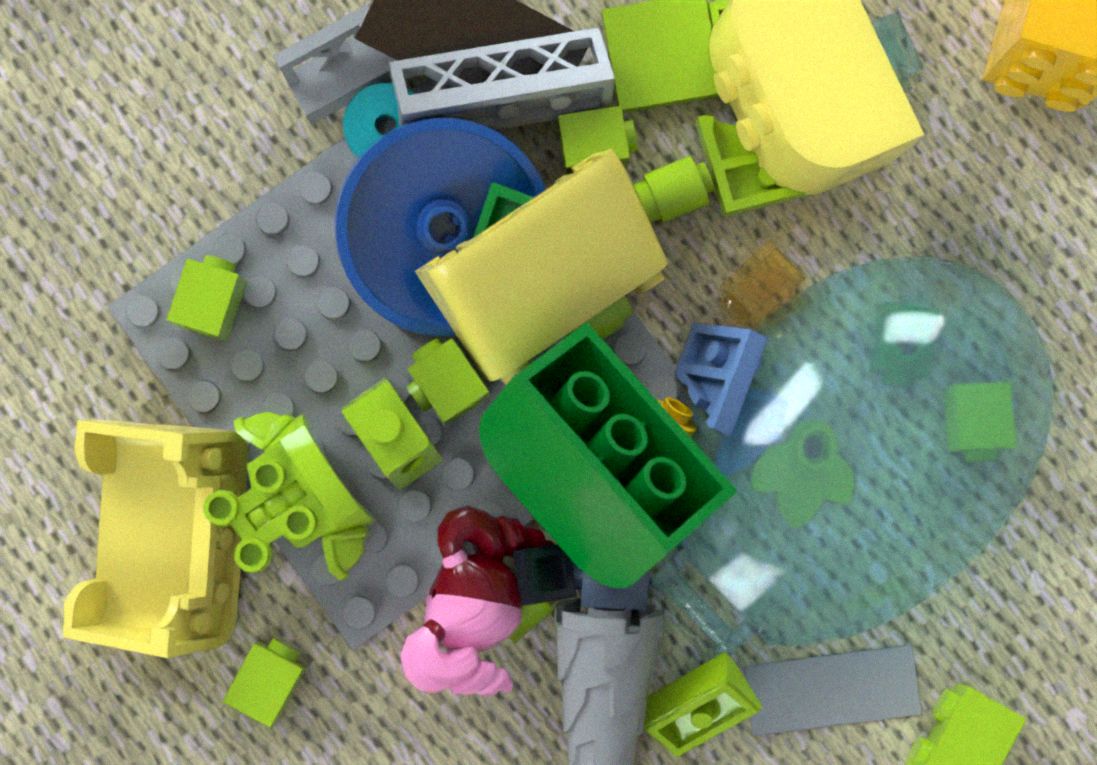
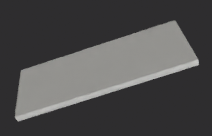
[744,645,922,736]

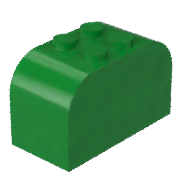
[479,322,738,588]

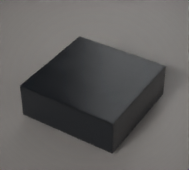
[513,544,577,606]

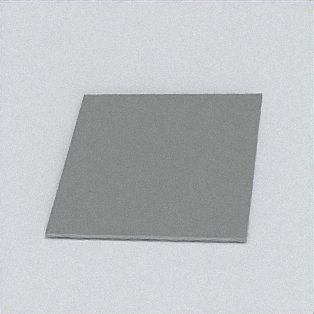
[107,77,693,651]

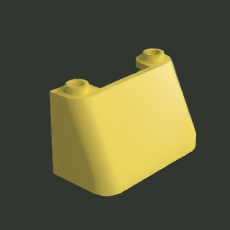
[415,149,668,385]
[63,419,248,658]

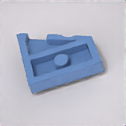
[675,322,768,436]

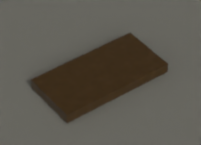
[353,0,588,135]

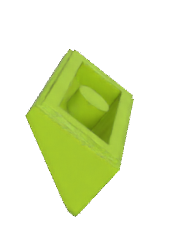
[643,652,762,757]

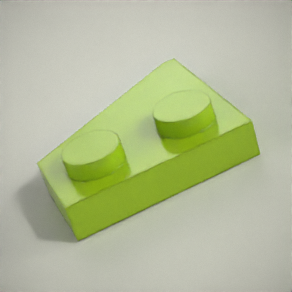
[695,115,814,218]

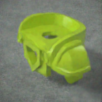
[203,411,376,582]

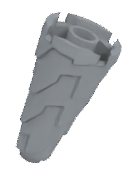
[553,598,665,765]

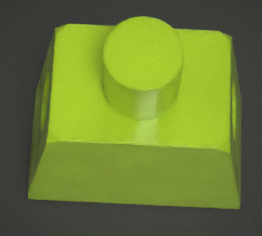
[341,377,444,491]

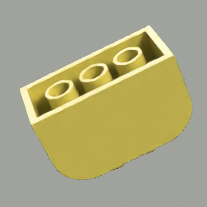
[709,0,924,195]

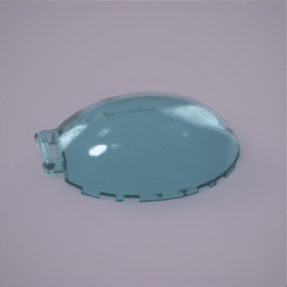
[649,256,1053,656]

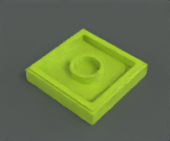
[601,0,719,114]

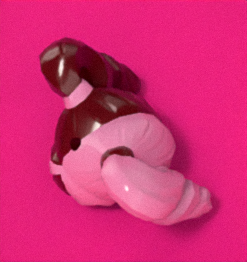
[400,505,555,696]

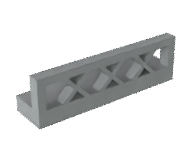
[273,3,397,124]
[389,27,615,130]

